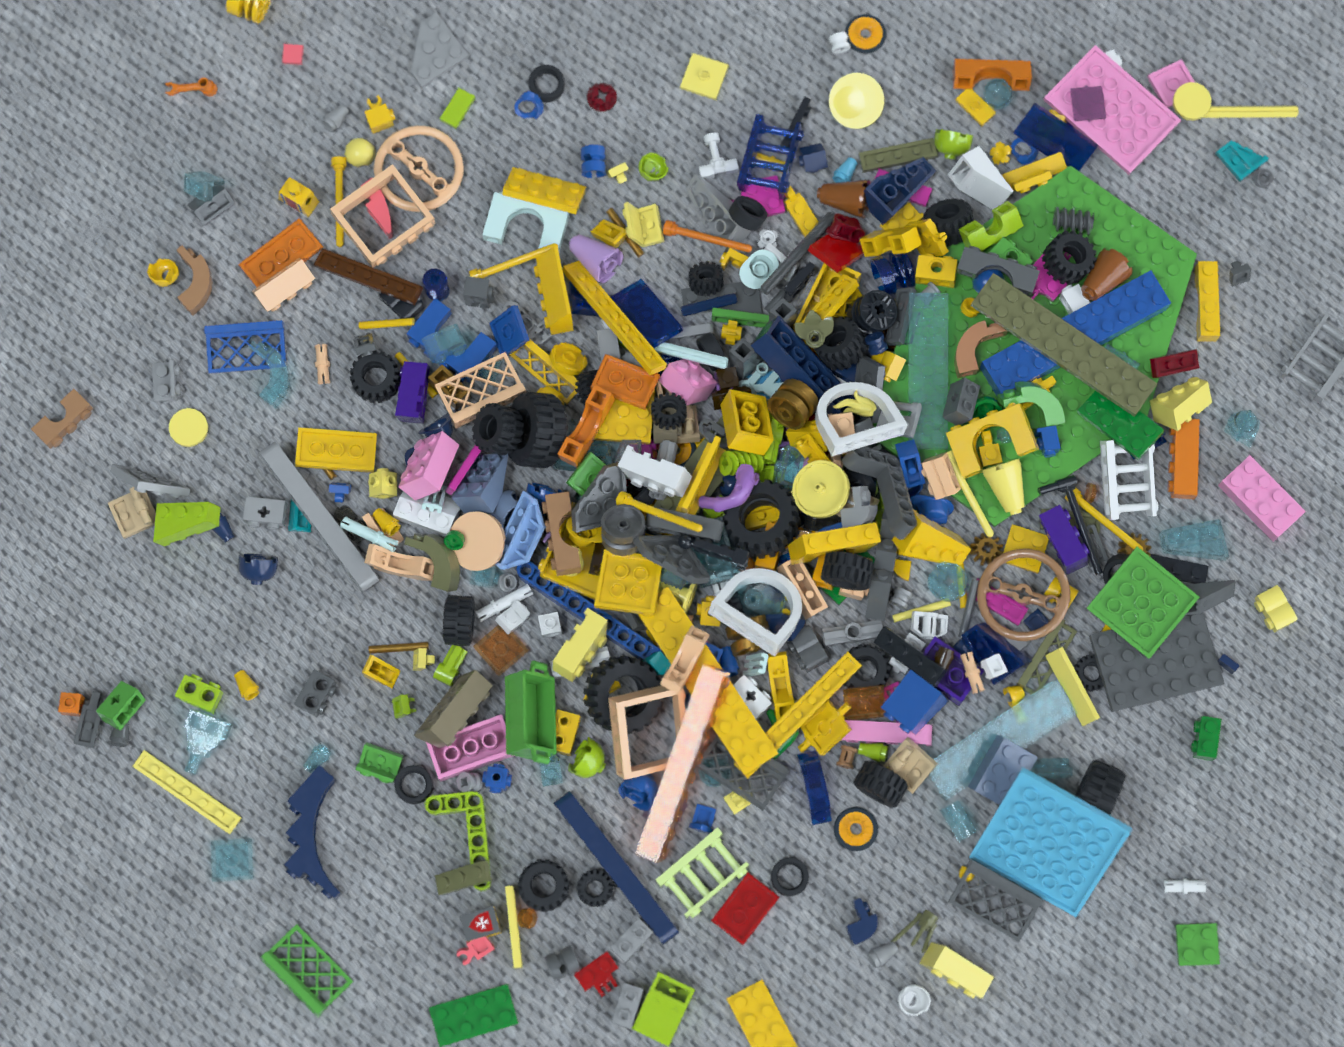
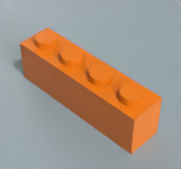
[1167,419,1200,499]

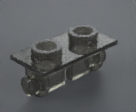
[333,505,367,545]

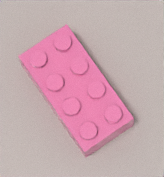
[1218,455,1306,542]
[426,714,512,782]

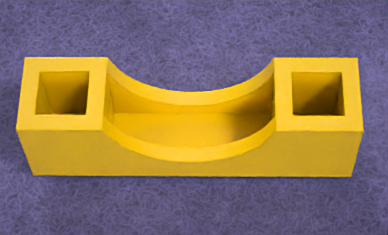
[1194,261,1220,342]

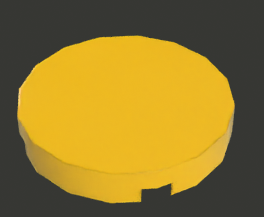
[549,342,587,375]

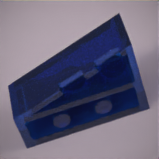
[961,622,1032,685]

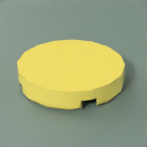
[1172,82,1211,121]
[169,408,208,447]

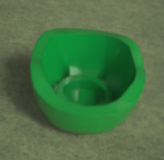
[972,396,1002,419]

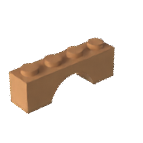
[542,492,581,576]

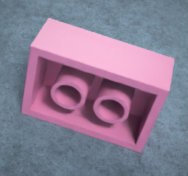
[398,431,459,501]

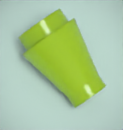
[858,742,889,763]

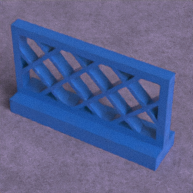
[204,320,287,374]

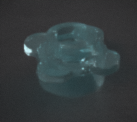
[995,428,1012,443]

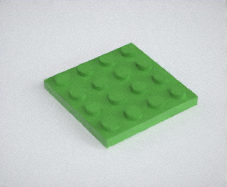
[1086,547,1200,659]

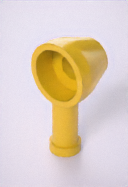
[1003,686,1026,723]

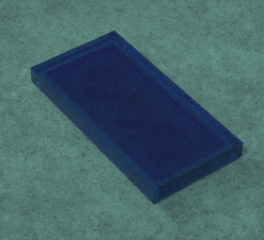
[1013,103,1098,171]
[610,279,683,348]

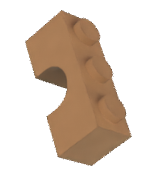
[31,389,93,449]

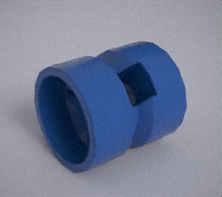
[581,145,606,178]

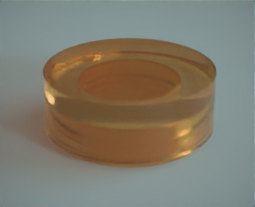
[1084,483,1097,503]
[517,908,537,929]

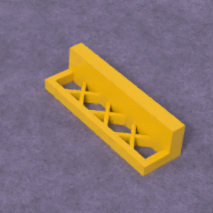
[509,339,579,404]

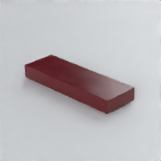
[1150,349,1199,378]

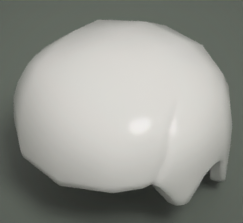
[897,984,931,1016]

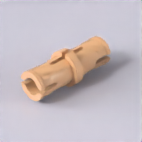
[315,344,330,384]
[960,652,985,694]

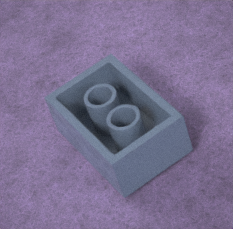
[968,734,1038,805]

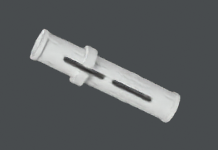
[475,584,533,622]

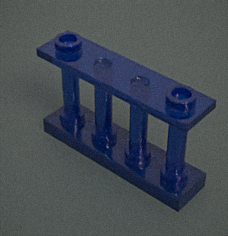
[737,114,804,199]

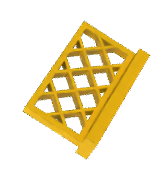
[794,274,862,360]
[675,436,726,515]

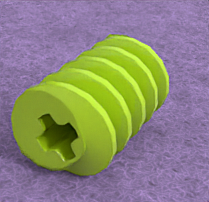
[719,450,764,476]

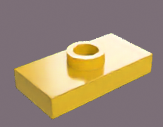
[955,89,996,126]

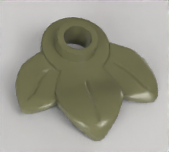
[795,310,834,348]

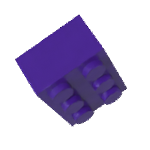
[922,636,984,706]

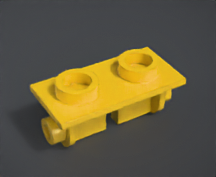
[795,433,831,464]

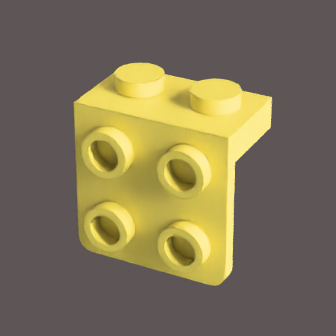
[622,202,664,247]

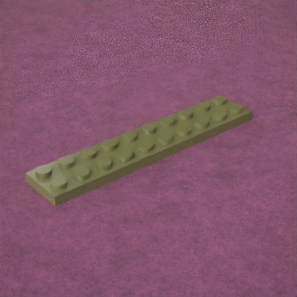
[971,273,1158,417]

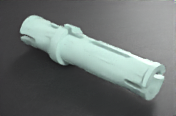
[340,516,398,552]

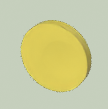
[829,73,885,129]
[792,460,850,518]

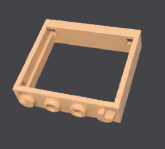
[330,164,435,268]
[608,685,691,780]

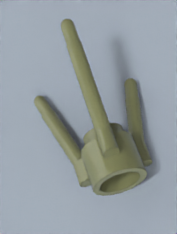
[891,909,938,953]

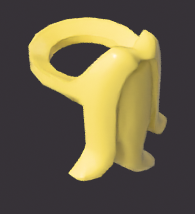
[833,390,877,417]

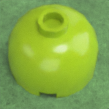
[934,129,973,160]
[568,737,606,778]

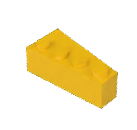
[892,510,971,565]

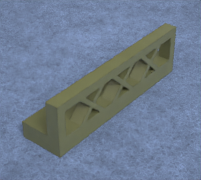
[1016,619,1077,698]

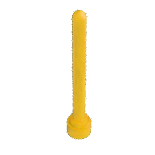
[331,156,347,247]
[469,243,558,279]
[1065,487,1143,551]
[616,491,703,532]

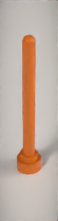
[663,220,752,252]

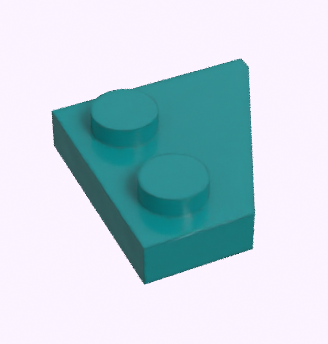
[1215,140,1269,182]

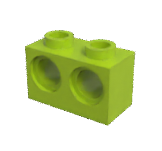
[175,674,223,714]

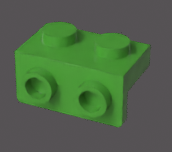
[355,742,404,783]

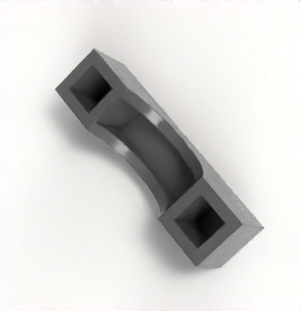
[957,246,1040,297]

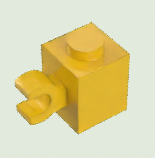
[364,95,395,134]

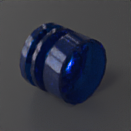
[870,251,916,295]

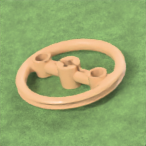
[374,126,464,212]

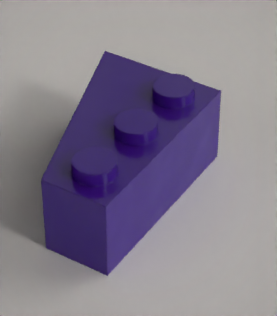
[395,361,430,424]
[1039,505,1089,575]

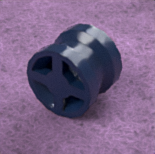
[864,332,888,355]

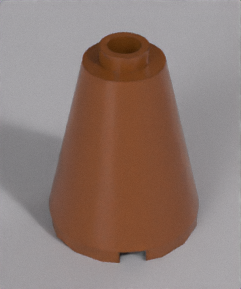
[817,180,871,218]
[1081,248,1133,301]

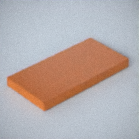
[238,218,323,287]

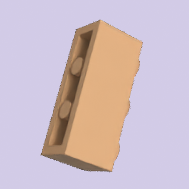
[252,258,315,312]
[776,559,828,620]

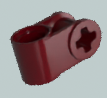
[826,213,865,243]

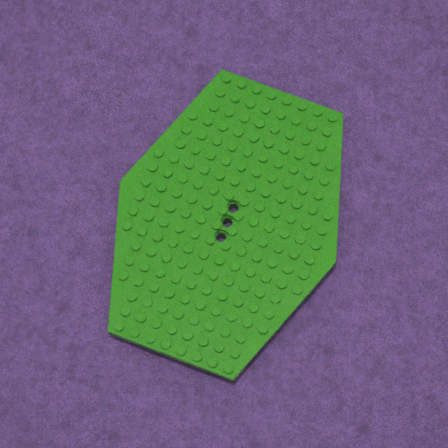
[873,166,1197,527]

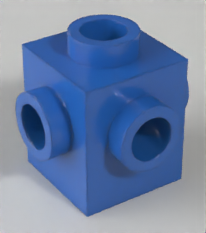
[482,764,512,794]

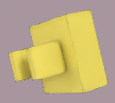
[606,162,628,184]
[413,648,435,671]
[723,787,751,815]

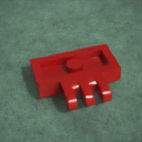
[574,951,619,997]

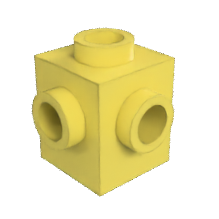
[368,468,397,499]

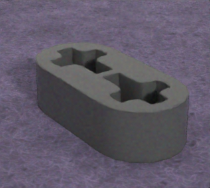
[699,419,728,449]

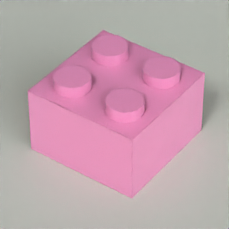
[658,359,718,406]

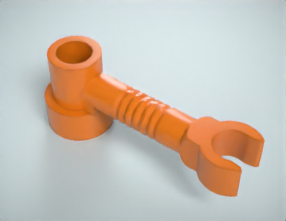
[165,77,217,96]

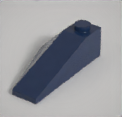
[864,157,936,225]

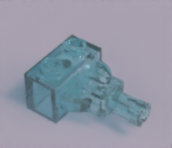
[183,709,233,775]

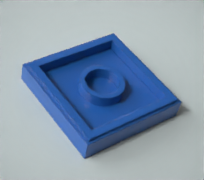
[489,305,529,356]

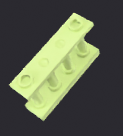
[656,828,749,919]

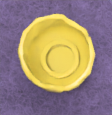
[345,138,376,167]

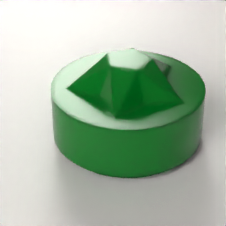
[444,530,465,550]

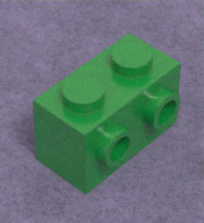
[1191,716,1222,761]

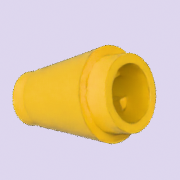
[372,508,401,536]
[234,670,260,701]

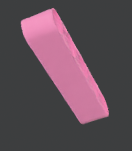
[841,720,932,746]

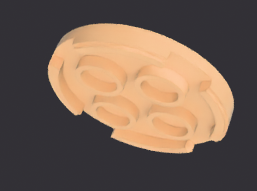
[450,511,506,571]

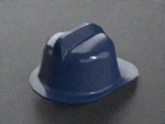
[418,409,459,438]

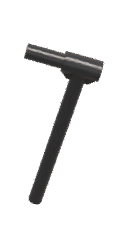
[1038,475,1103,575]

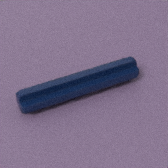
[681,293,737,316]

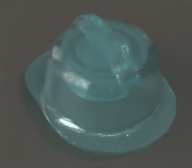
[1224,410,1260,448]

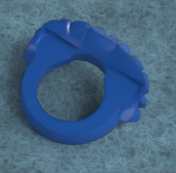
[514,91,544,120]
[1011,137,1040,165]

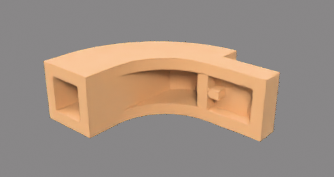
[364,544,434,581]
[660,626,710,693]

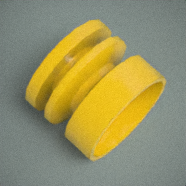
[226,0,271,24]

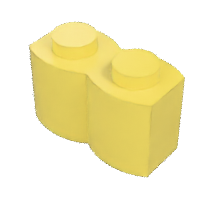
[1254,585,1298,633]

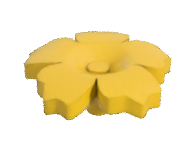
[989,141,1012,165]

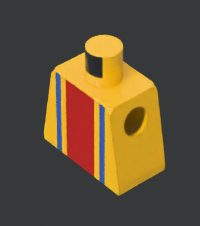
[278,177,319,217]

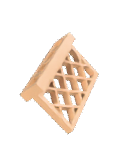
[435,352,526,429]

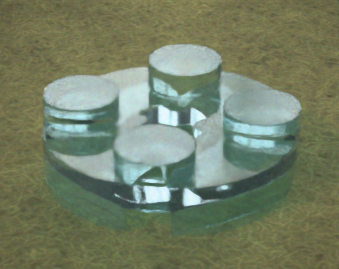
[928,562,968,602]

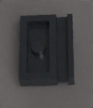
[784,261,816,303]

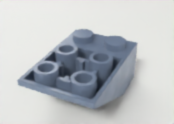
[452,454,508,514]

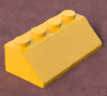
[533,245,574,335]

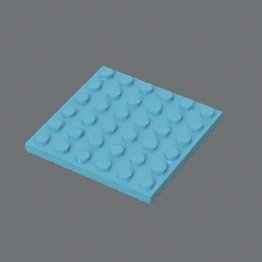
[969,767,1132,917]

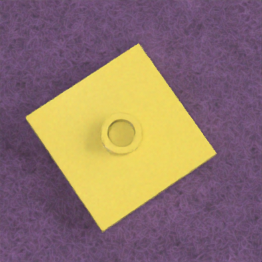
[680,53,728,100]

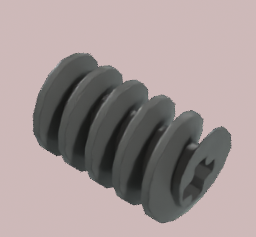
[1052,207,1094,236]

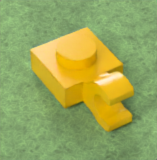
[978,430,1002,467]

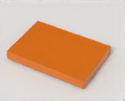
[591,354,660,410]

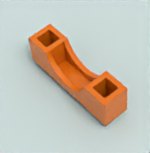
[953,59,1032,91]
[558,385,615,468]

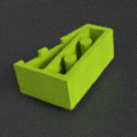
[153,502,221,546]

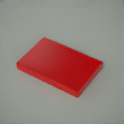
[808,234,864,273]
[711,872,780,945]

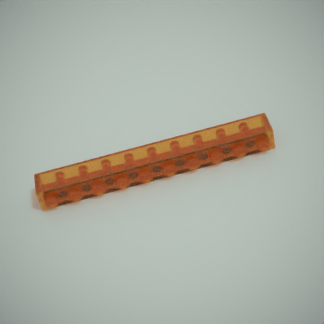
[635,664,730,863]

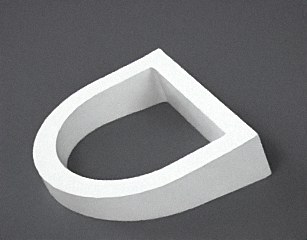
[815,382,908,456]
[708,568,802,656]

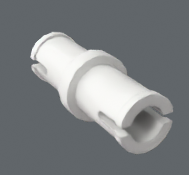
[1164,878,1206,894]

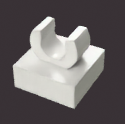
[980,654,1008,680]

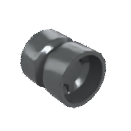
[544,945,581,981]

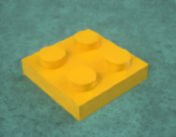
[1003,524,1049,574]

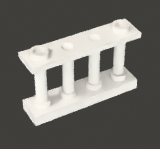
[1100,440,1158,520]

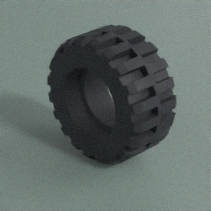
[508,392,568,468]
[723,479,801,559]
[583,656,663,734]
[1075,760,1126,816]

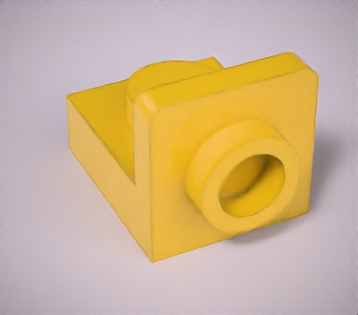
[719,248,749,270]

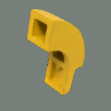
[767,651,795,721]

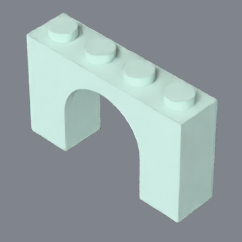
[482,192,570,252]

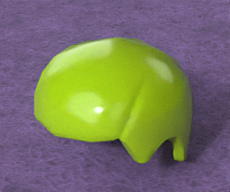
[638,153,669,182]

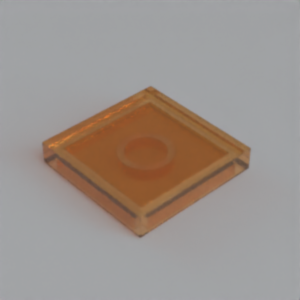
[473,625,529,677]
[843,685,884,720]

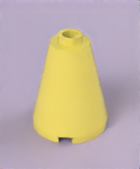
[982,458,1025,515]

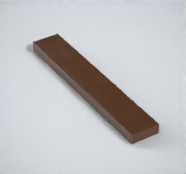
[313,248,423,305]

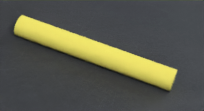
[892,598,951,623]

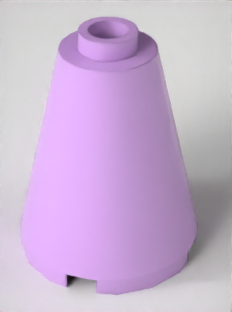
[569,235,623,283]

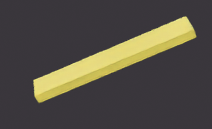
[132,750,242,834]

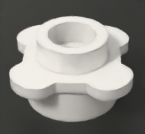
[758,230,778,248]

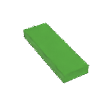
[712,308,769,328]

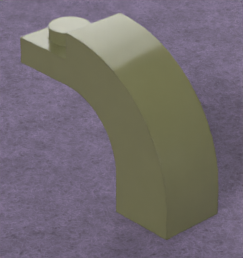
[404,533,460,592]

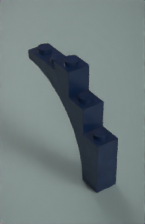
[284,765,342,900]

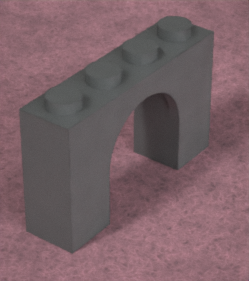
[729,298,797,380]

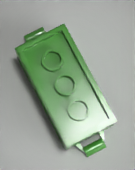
[505,660,556,764]

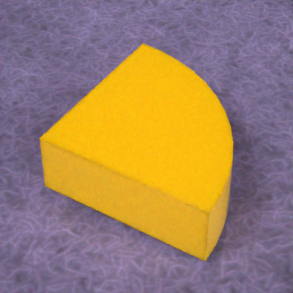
[894,559,911,581]

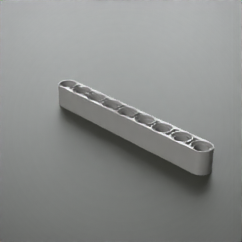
[258,442,379,592]

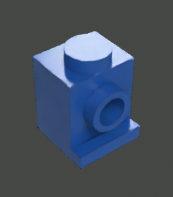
[1034,426,1060,458]

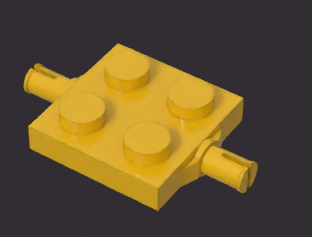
[904,219,949,257]
[798,699,852,756]

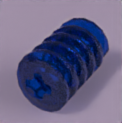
[422,268,450,301]

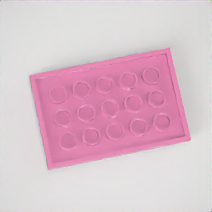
[1043,45,1181,175]

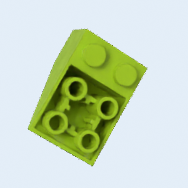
[632,972,695,1047]

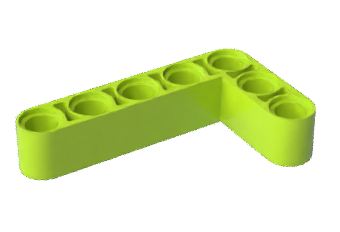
[424,791,491,892]

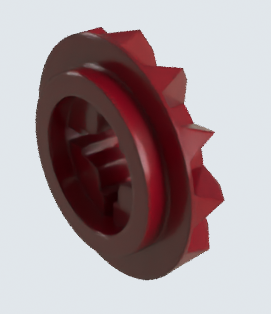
[587,82,617,112]

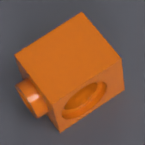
[58,692,85,717]

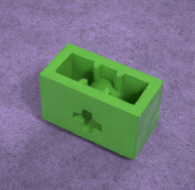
[96,681,146,731]

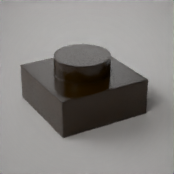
[716,367,739,390]

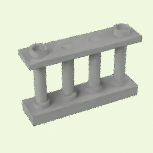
[1280,313,1344,404]

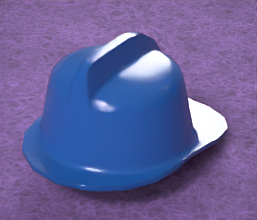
[910,495,954,525]

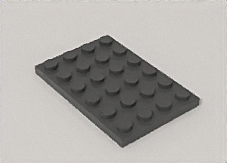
[1089,613,1225,712]

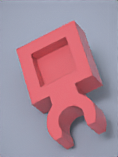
[456,936,494,965]

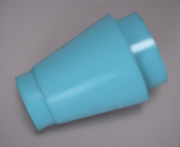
[833,157,858,183]

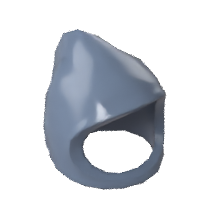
[487,490,518,529]

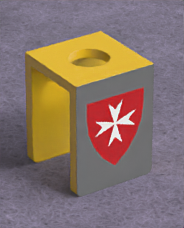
[459,906,502,941]

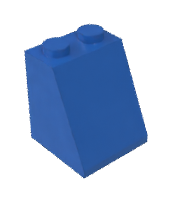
[881,670,948,735]

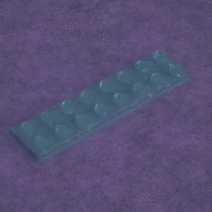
[908,293,948,450]
[929,679,1078,800]

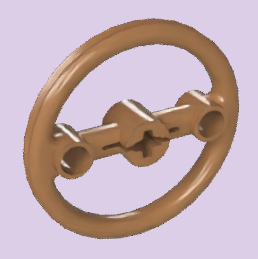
[977,549,1070,641]

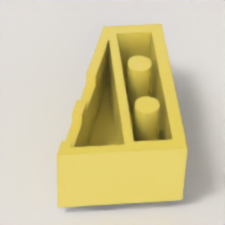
[1150,377,1212,431]
[553,608,607,682]
[919,942,994,999]

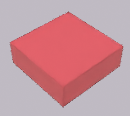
[282,44,304,65]

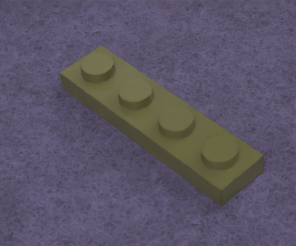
[858,138,938,173]

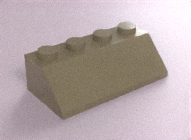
[414,670,493,748]

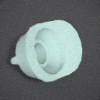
[739,249,779,289]

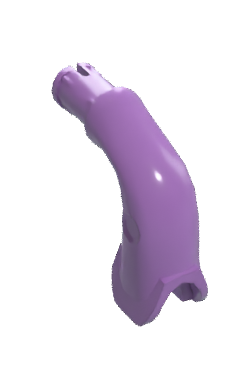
[699,464,759,512]

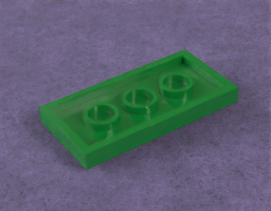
[1077,390,1164,461]
[429,984,519,1047]

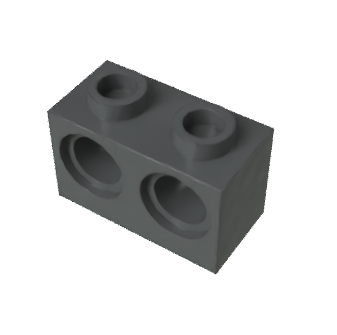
[463,276,494,309]
[294,669,337,718]

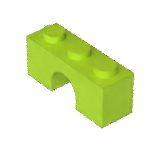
[959,201,1023,252]

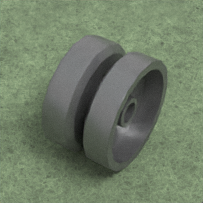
[601,504,645,556]

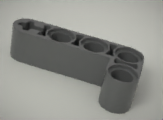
[645,507,724,543]

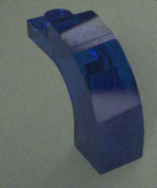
[797,750,832,825]

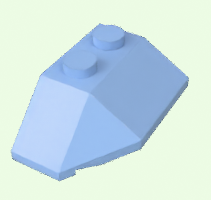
[495,491,545,570]

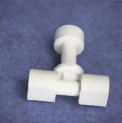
[699,133,739,180]

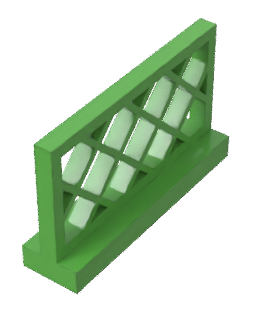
[261,924,353,1018]

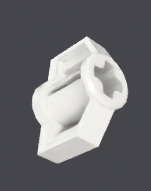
[911,611,948,640]

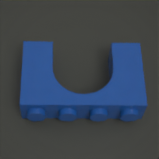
[406,298,497,383]

